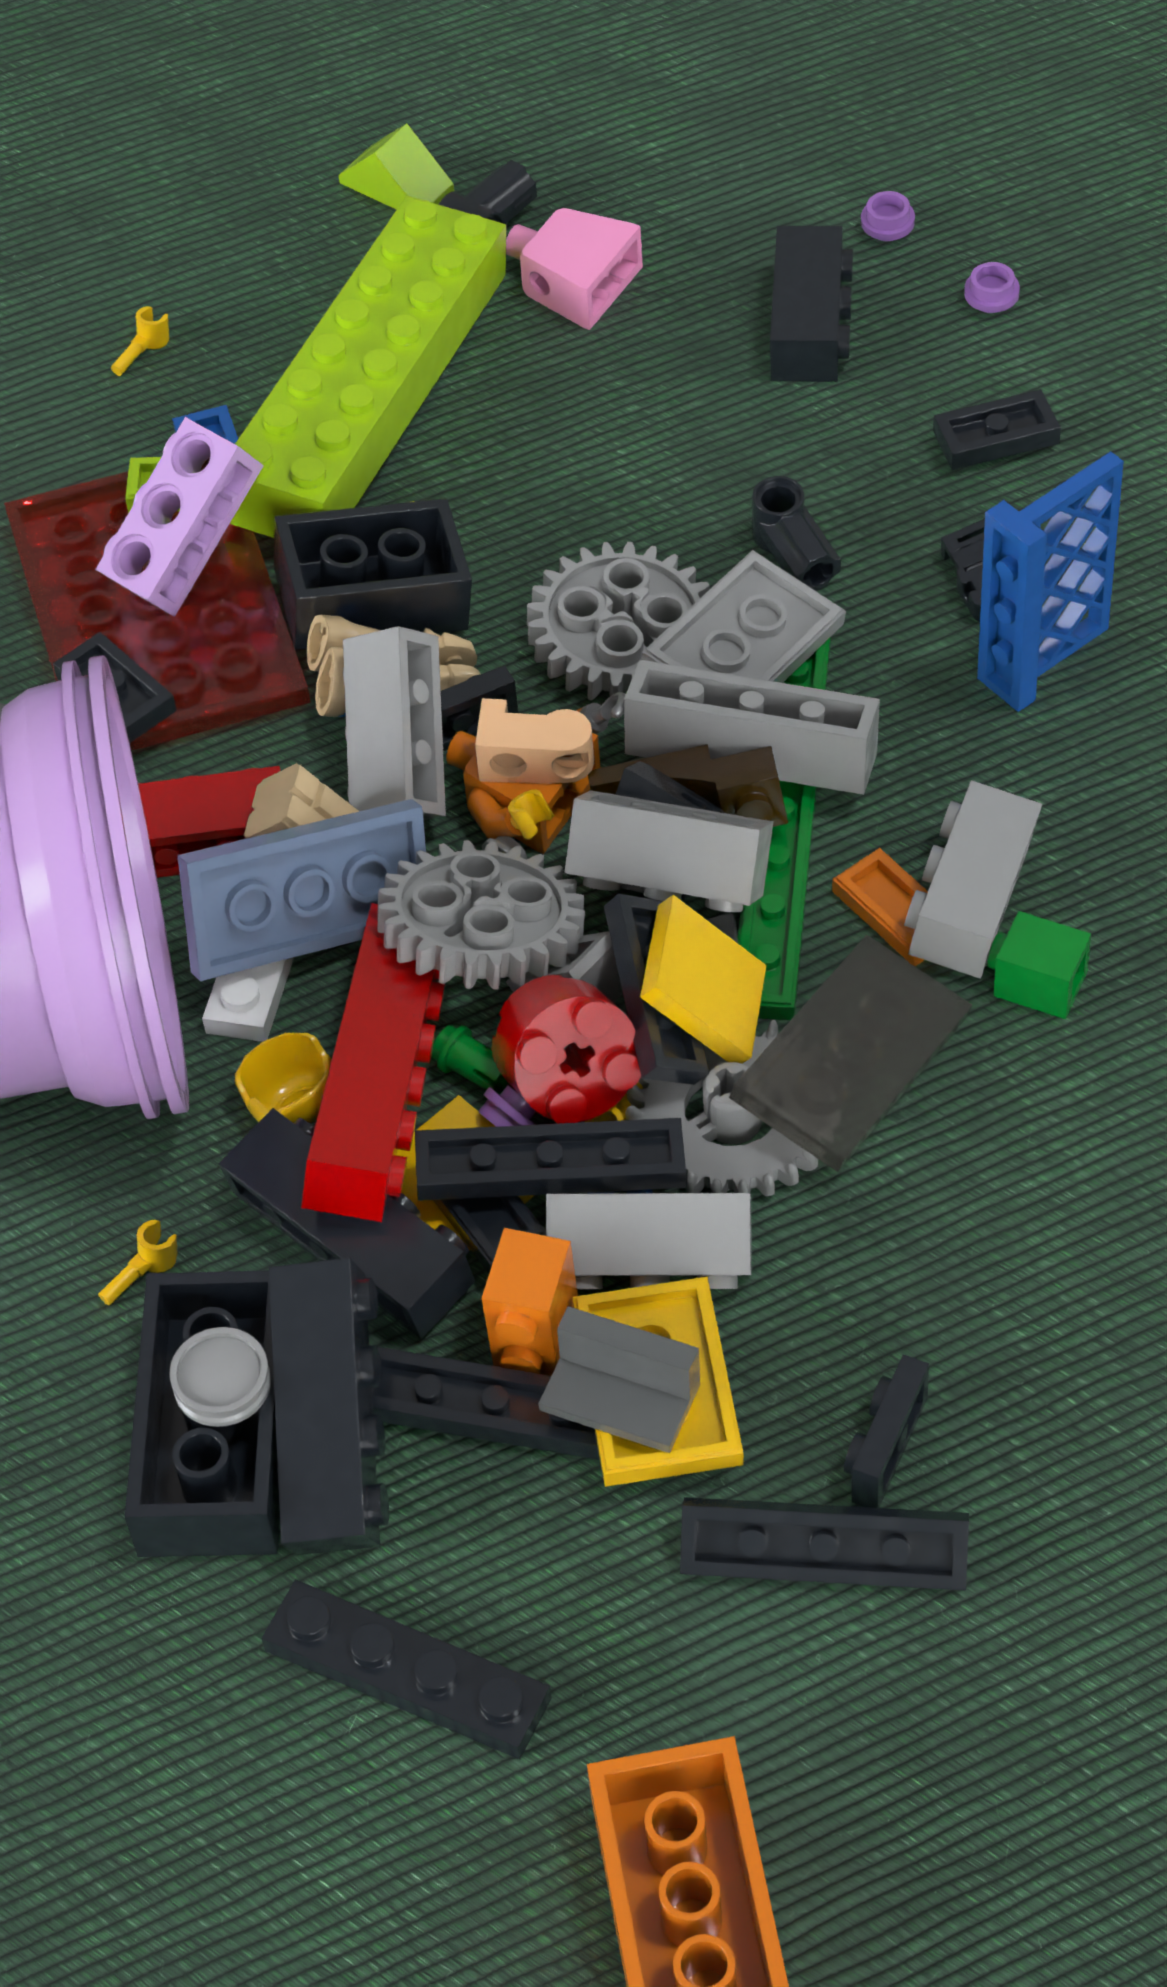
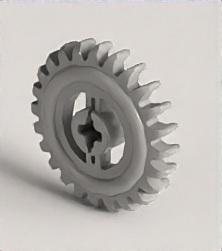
[625,1020,840,1196]

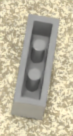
[343,626,446,820]
[904,780,1042,979]
[565,791,773,912]
[546,1193,752,1289]

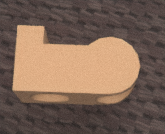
[475,698,594,784]

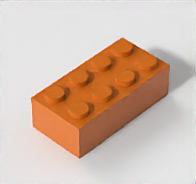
[587,1736,789,1987]

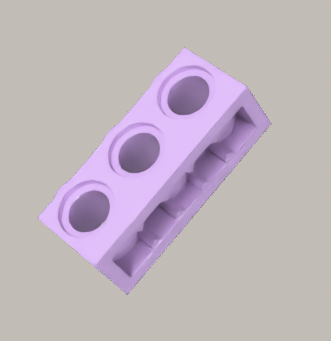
[95,417,264,617]

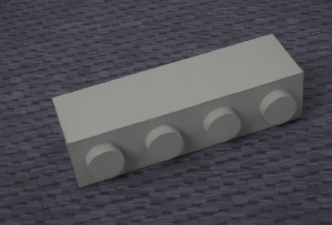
[624,660,880,795]

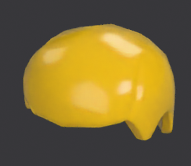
[235,1033,332,1124]

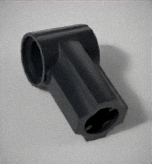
[438,160,537,224]
[752,476,841,591]

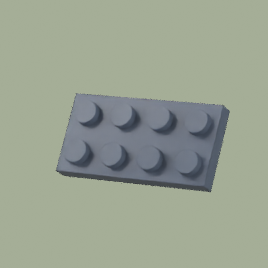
[178,799,426,981]

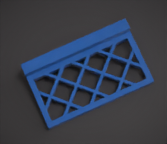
[977,451,1124,712]

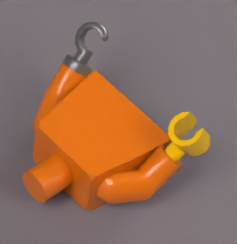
[446,692,626,854]

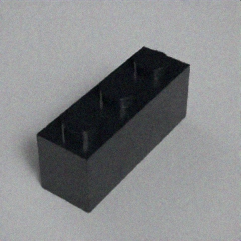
[770,226,853,382]

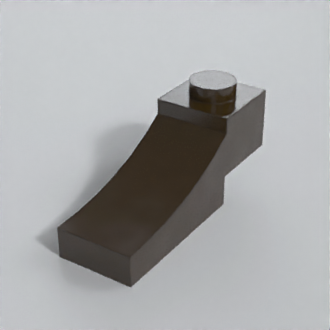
[588,744,788,827]

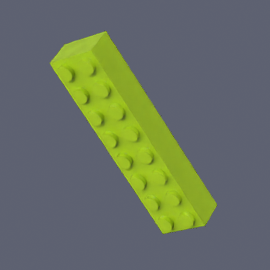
[230,196,506,538]

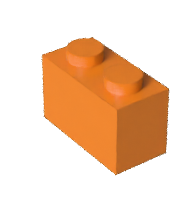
[481,1228,578,1376]

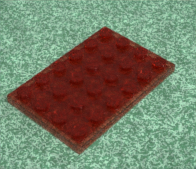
[4,458,311,751]

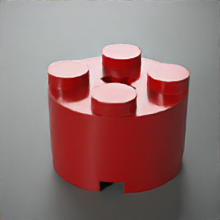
[492,975,641,1124]

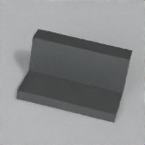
[539,1306,700,1453]

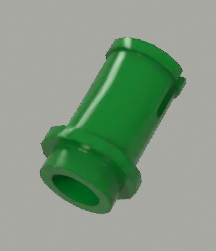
[431,1025,509,1094]

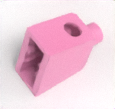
[506,208,643,330]

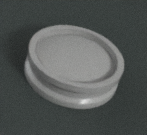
[170,1327,271,1427]

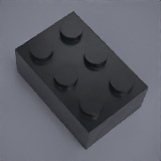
[274,498,472,649]

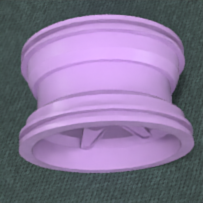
[0,655,189,1119]

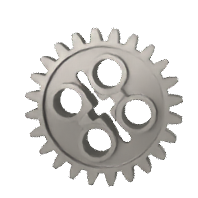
[527,542,710,700]
[377,840,585,989]

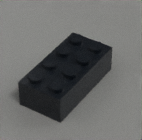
[125,1270,280,1557]

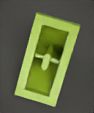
[339,123,454,210]

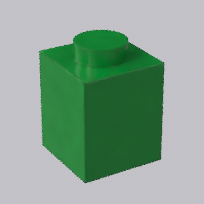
[987,911,1091,1019]

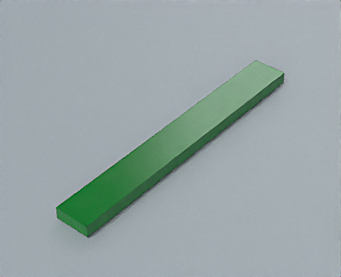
[738,637,831,1021]

